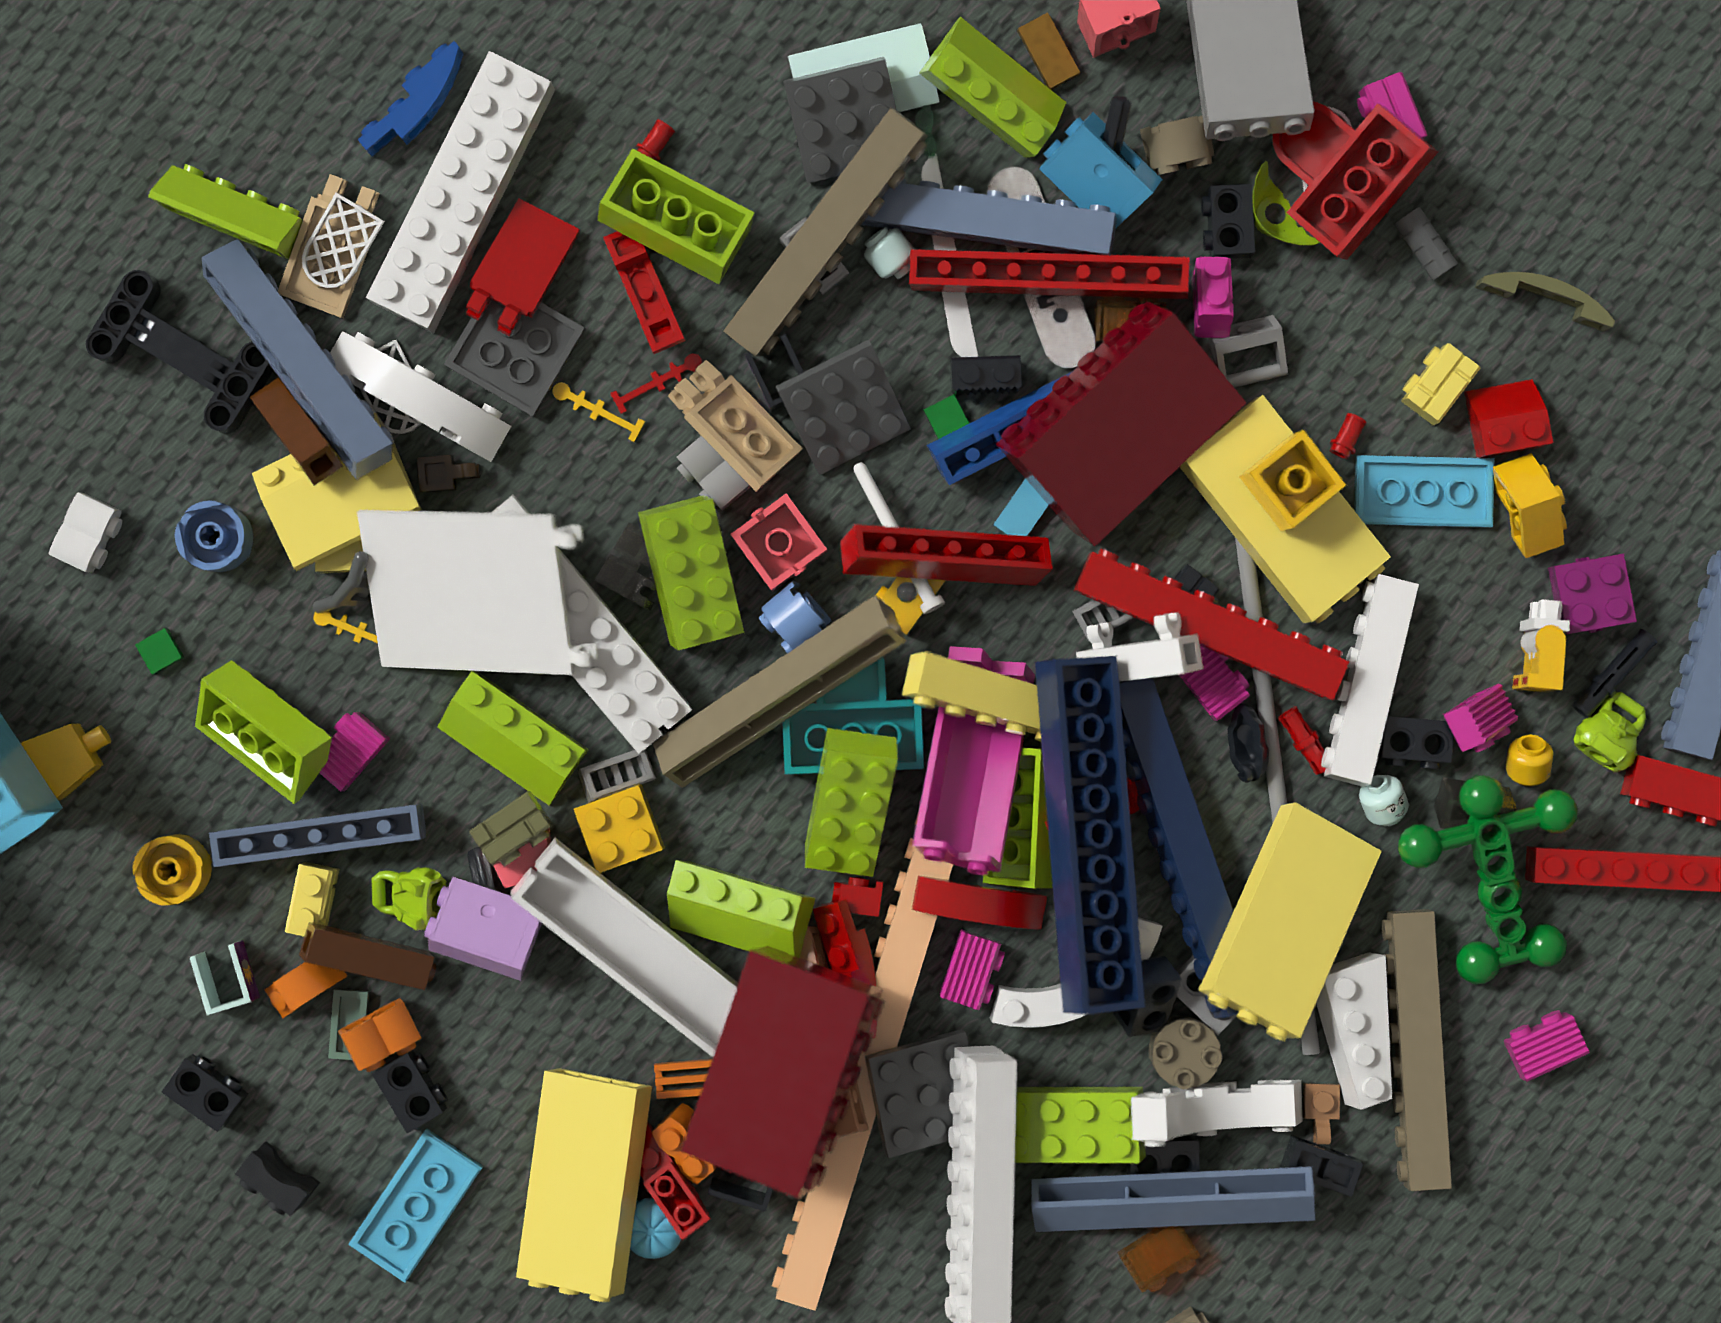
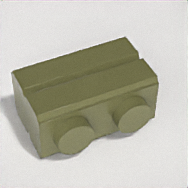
[469,791,553,867]

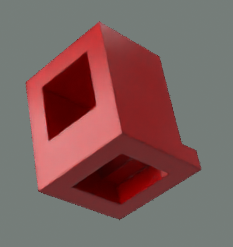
[832,877,883,917]

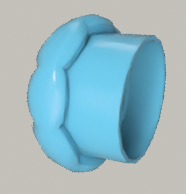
[630,1198,681,1259]

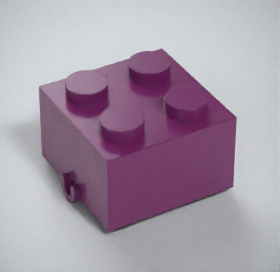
[1548,554,1637,634]

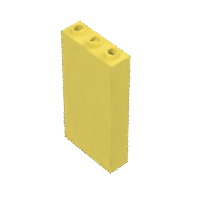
[1180,395,1391,624]
[1198,802,1382,1041]
[516,1068,652,1302]

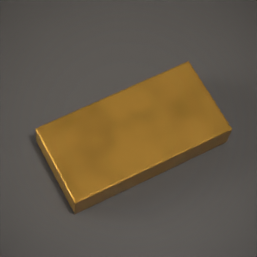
[1017,12,1080,90]

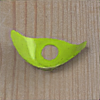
[1253,161,1320,245]

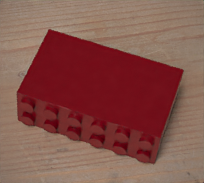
[996,302,1246,547]
[681,946,885,1198]

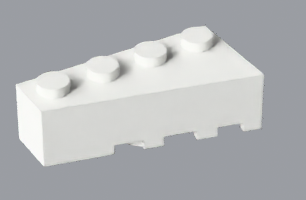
[1316,952,1392,1109]

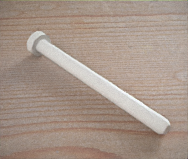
[854,462,945,614]

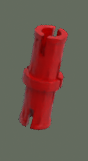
[1278,706,1326,775]

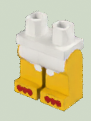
[1512,600,1570,692]

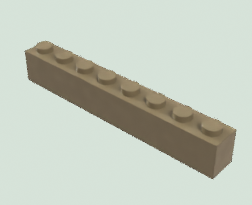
[724,108,929,357]
[653,595,906,788]
[1382,909,1452,1191]

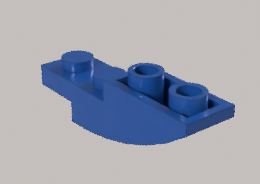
[358,41,463,156]

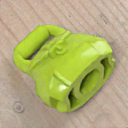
[1573,692,1646,772]
[371,867,446,931]

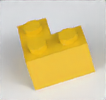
[1493,453,1567,558]

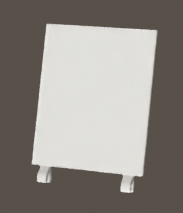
[357,510,598,675]

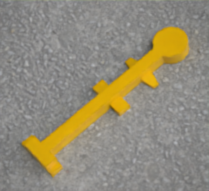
[553,382,645,442]
[313,611,378,643]

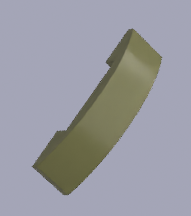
[1475,272,1615,332]

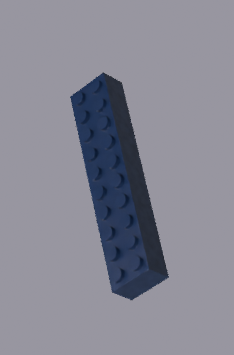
[1035,655,1145,1015]

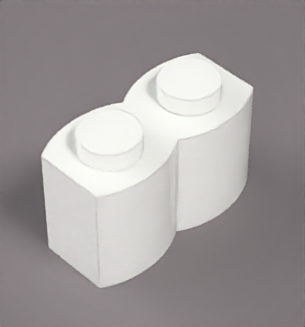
[49,492,123,573]

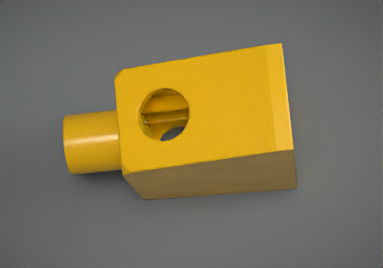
[21,724,111,800]

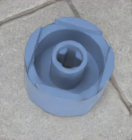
[175,501,253,572]
[759,580,832,653]

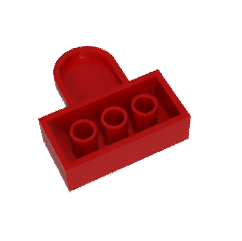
[1273,101,1438,260]

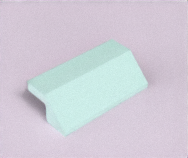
[788,23,939,112]

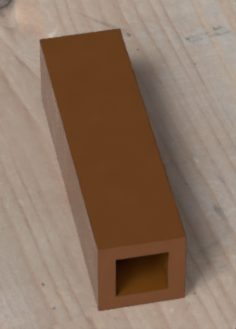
[250,378,343,486]
[299,922,436,990]

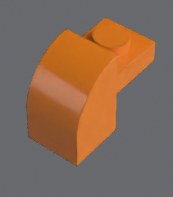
[264,962,347,1018]

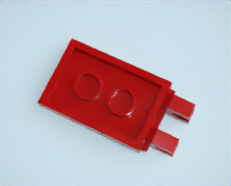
[466,198,580,337]

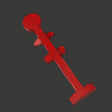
[610,353,702,414]

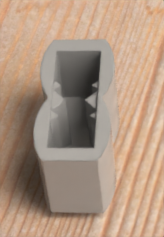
[677,436,751,511]

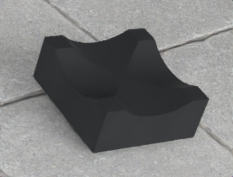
[235,1141,320,1216]

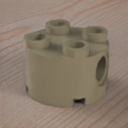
[1140,115,1215,175]
[1148,1015,1222,1089]

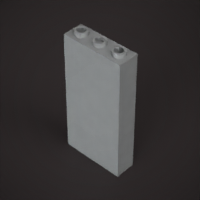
[1186,0,1314,141]

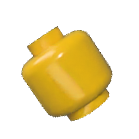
[1506,734,1554,786]

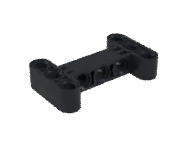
[86,270,274,434]

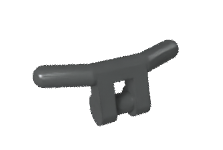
[313,551,371,613]

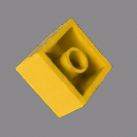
[1239,430,1346,532]
[574,784,665,873]

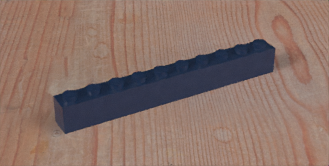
[1119,677,1238,1018]

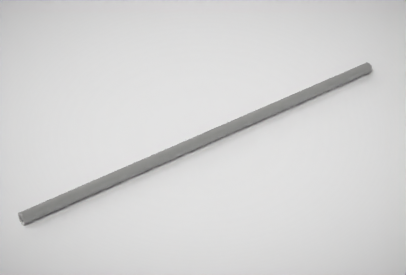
[1235,538,1320,1055]

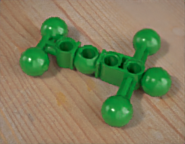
[1398,775,1578,984]

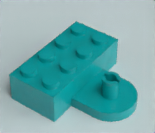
[783,657,924,774]

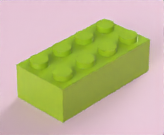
[597,148,755,284]
[638,495,744,650]
[805,728,898,877]
[1014,1087,1146,1163]

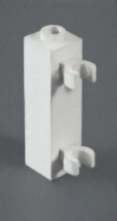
[1076,612,1203,681]

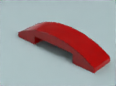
[603,231,685,354]
[912,875,1047,930]

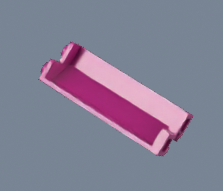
[913,646,1035,875]

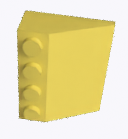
[252,413,421,571]

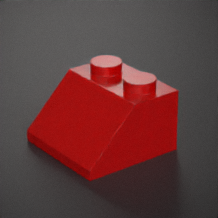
[1464,379,1554,458]

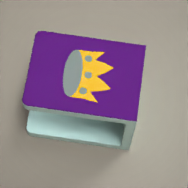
[190,940,260,1015]

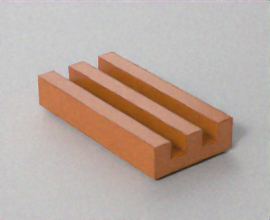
[654,1059,712,1099]

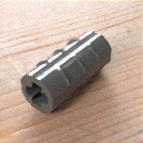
[1394,207,1458,281]

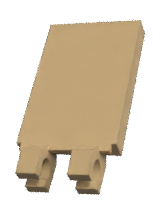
[278,174,380,318]
[668,360,803,492]

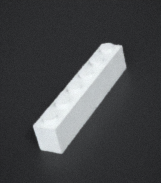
[1321,574,1419,787]

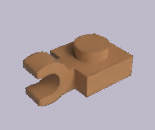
[1303,1083,1340,1144]

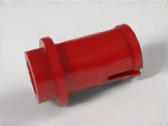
[636,119,675,161]
[1330,413,1367,459]

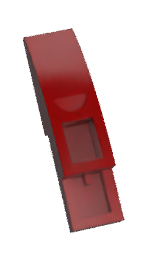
[812,899,878,1039]
[640,1121,711,1240]

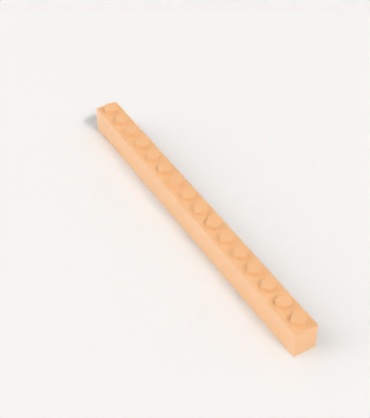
[772,807,953,1311]

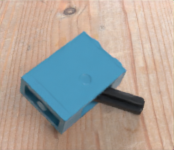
[1039,96,1162,228]

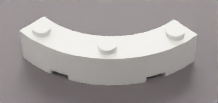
[330,331,511,462]
[990,917,1162,1027]
[1131,1080,1303,1146]

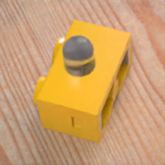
[876,577,946,635]

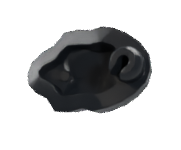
[1227,704,1270,783]

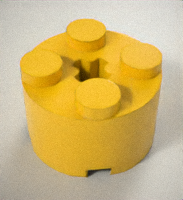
[133,834,212,906]

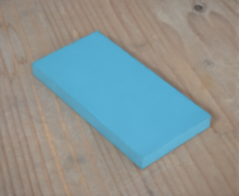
[1354,455,1494,528]
[348,1128,483,1283]

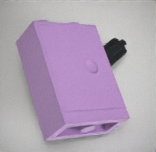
[424,847,542,981]

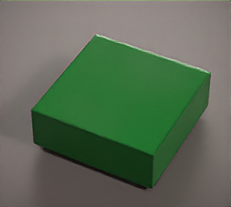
[923,394,969,439]
[135,628,184,675]

